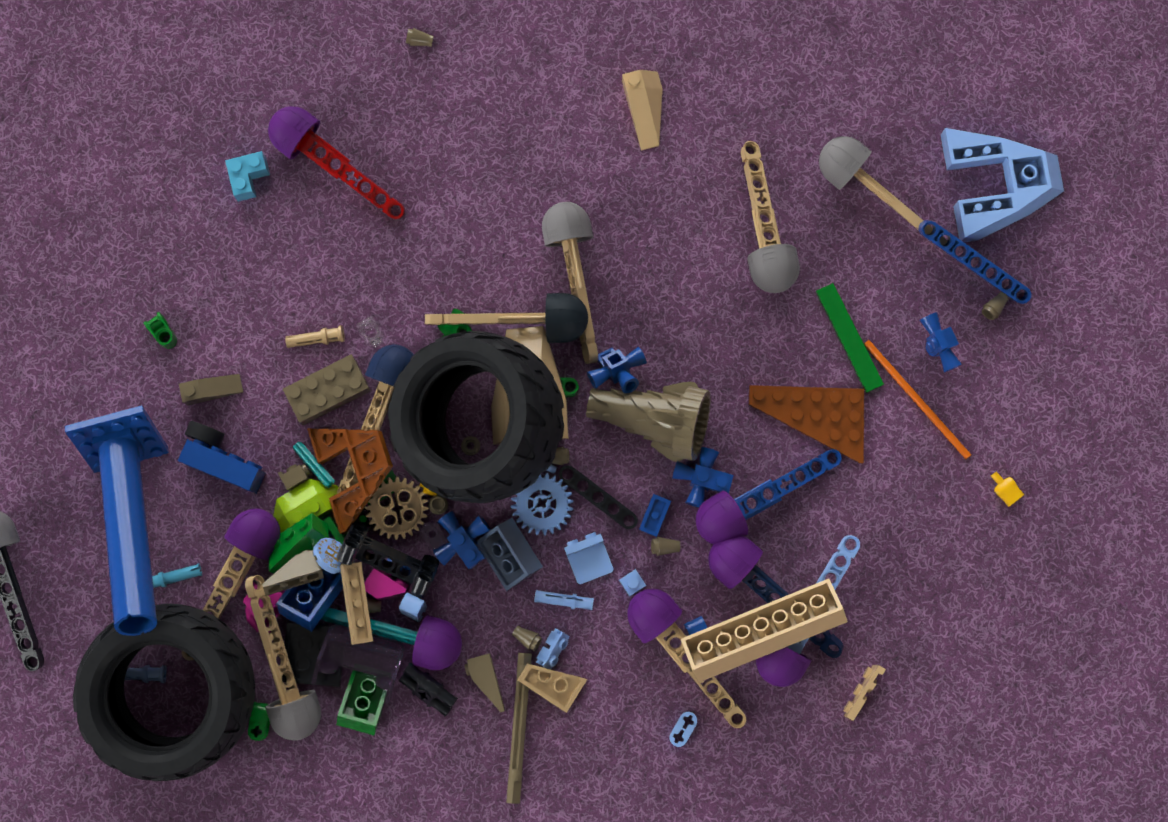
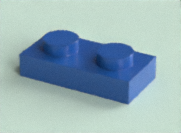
[639,494,671,537]

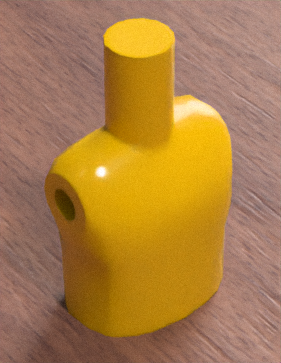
[991,471,1024,507]

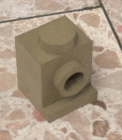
[278,464,311,491]

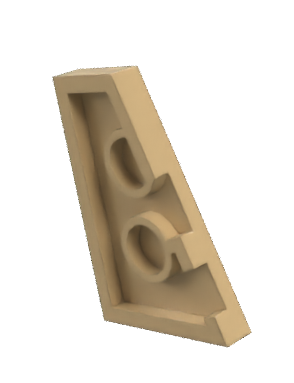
[517,664,587,713]
[843,665,886,721]

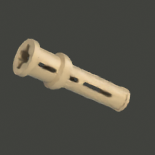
[285,325,345,348]

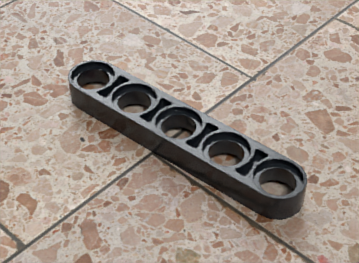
[559,465,638,530]

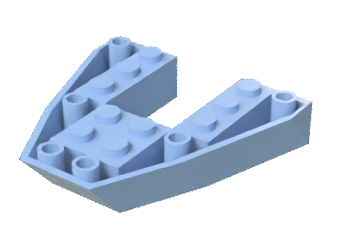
[941,128,1064,242]

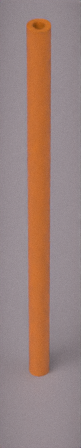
[864,340,972,459]

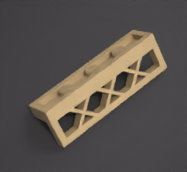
[340,562,373,645]

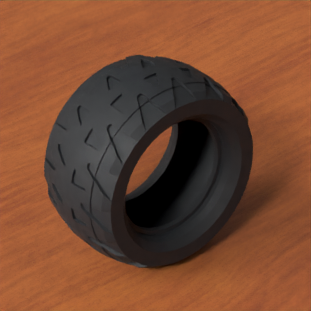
[388,331,564,503]
[73,603,255,781]

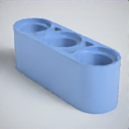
[399,592,427,622]

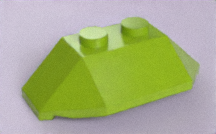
[273,479,338,533]

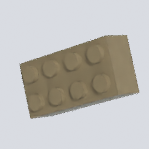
[283,354,371,425]

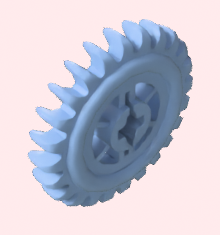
[510,473,574,536]

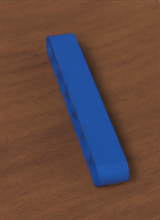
[918,220,1031,304]

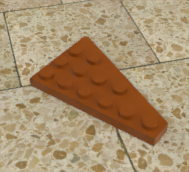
[748,385,864,464]

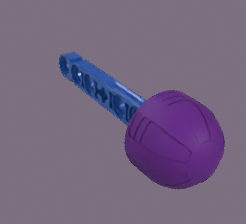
[696,449,842,544]

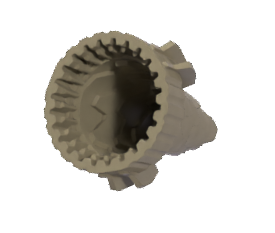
[586,382,711,462]

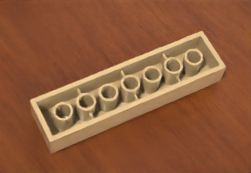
[681,579,848,683]

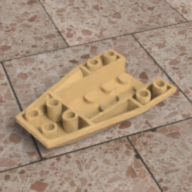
[491,326,569,445]

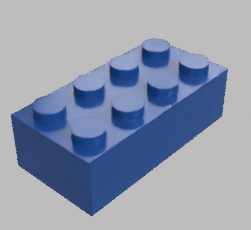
[178,438,266,494]
[276,561,355,632]

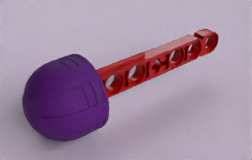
[268,106,405,219]

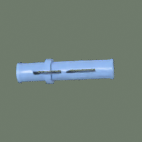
[534,590,594,610]

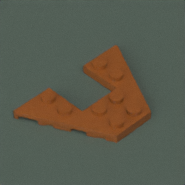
[307,428,393,534]

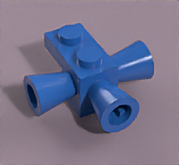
[919,312,962,373]
[587,347,647,393]
[672,447,734,508]
[433,511,491,569]

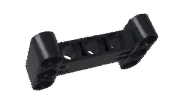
[336,522,439,598]

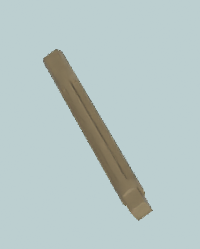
[506,653,532,804]

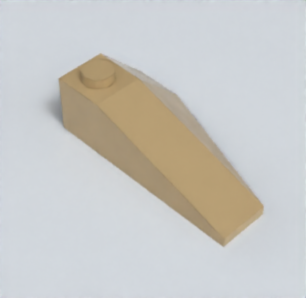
[622,70,662,151]

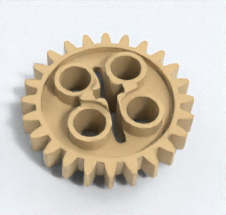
[365,476,428,540]

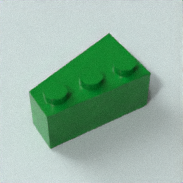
[269,513,329,574]

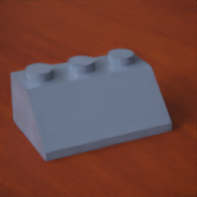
[477,518,543,591]

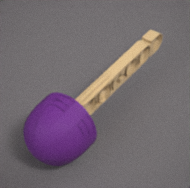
[182,508,281,660]
[627,589,746,728]

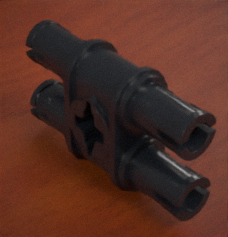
[399,662,458,717]

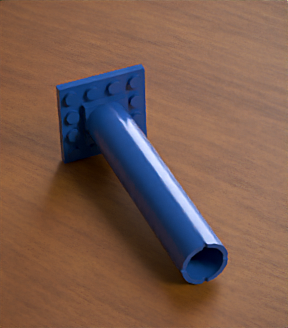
[65,405,169,636]

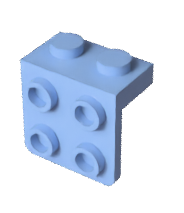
[564,532,613,584]

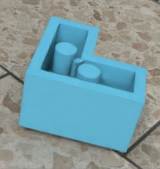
[225,151,270,202]

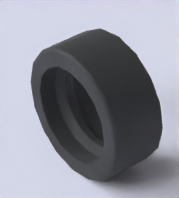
[185,421,225,448]

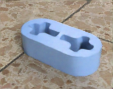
[669,712,697,747]

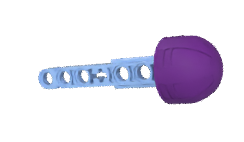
[756,535,860,687]

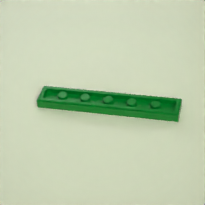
[816,283,884,393]

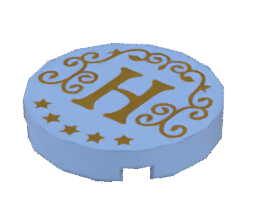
[313,538,343,574]

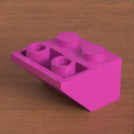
[364,568,410,600]

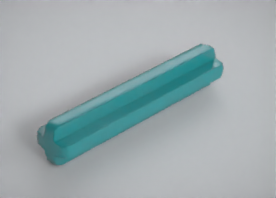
[293,442,335,487]

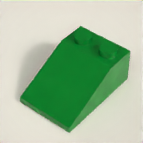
[336,663,393,735]

